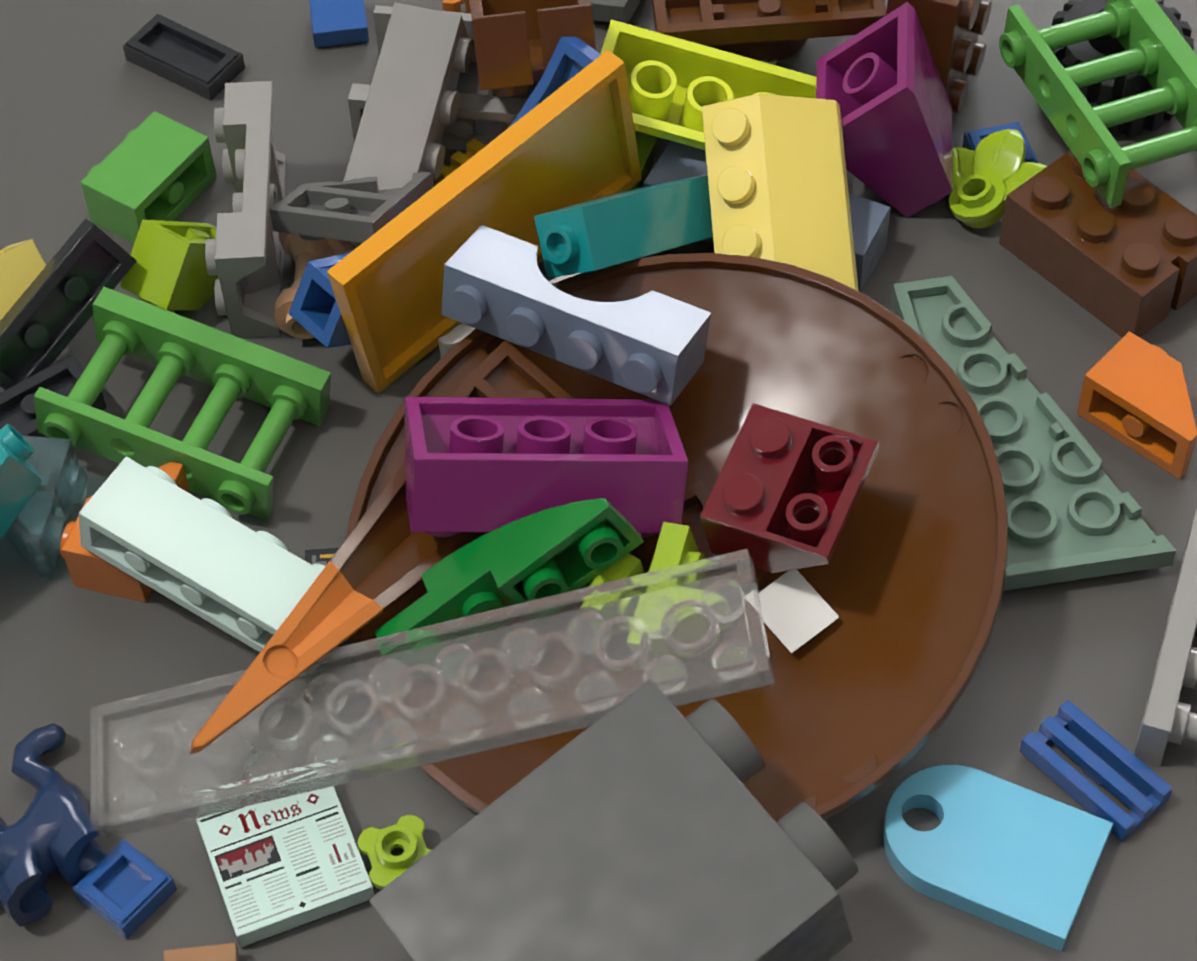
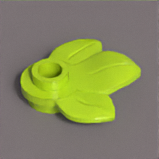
[949,129,1047,228]

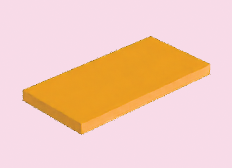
[327,50,642,394]

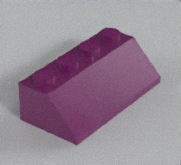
[404,397,688,538]

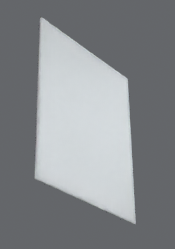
[747,569,839,653]

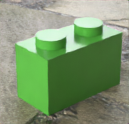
[80,111,217,244]

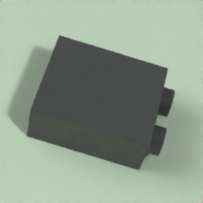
[369,679,859,961]

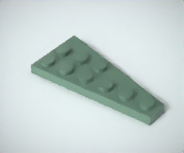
[891,276,1176,591]

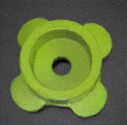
[358,815,431,889]

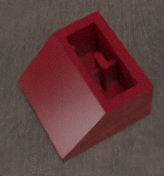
[700,403,880,573]

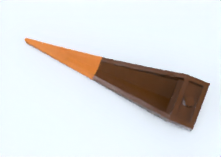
[190,340,574,754]

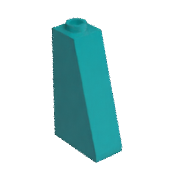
[534,175,713,279]

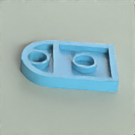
[883,765,1113,952]

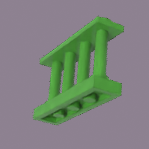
[999,0,1197,208]
[34,287,331,521]

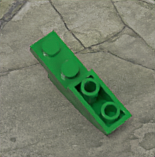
[375,498,644,681]

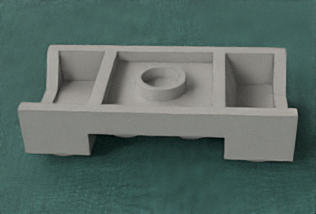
[205,81,287,338]

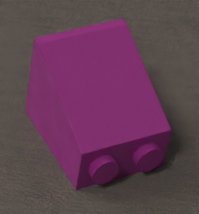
[816,2,953,218]

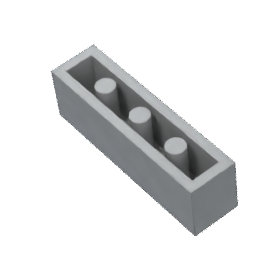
[343,2,474,190]

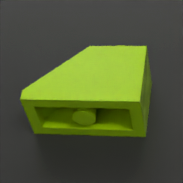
[119,220,219,313]

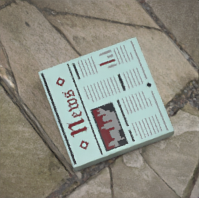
[196,772,374,948]

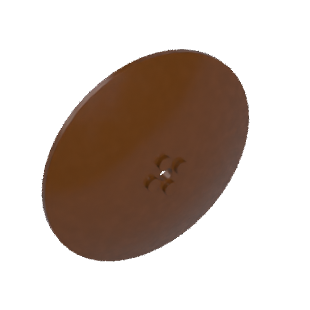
[347,253,1008,822]

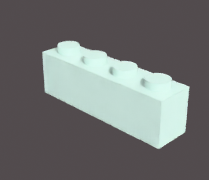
[79,457,325,678]

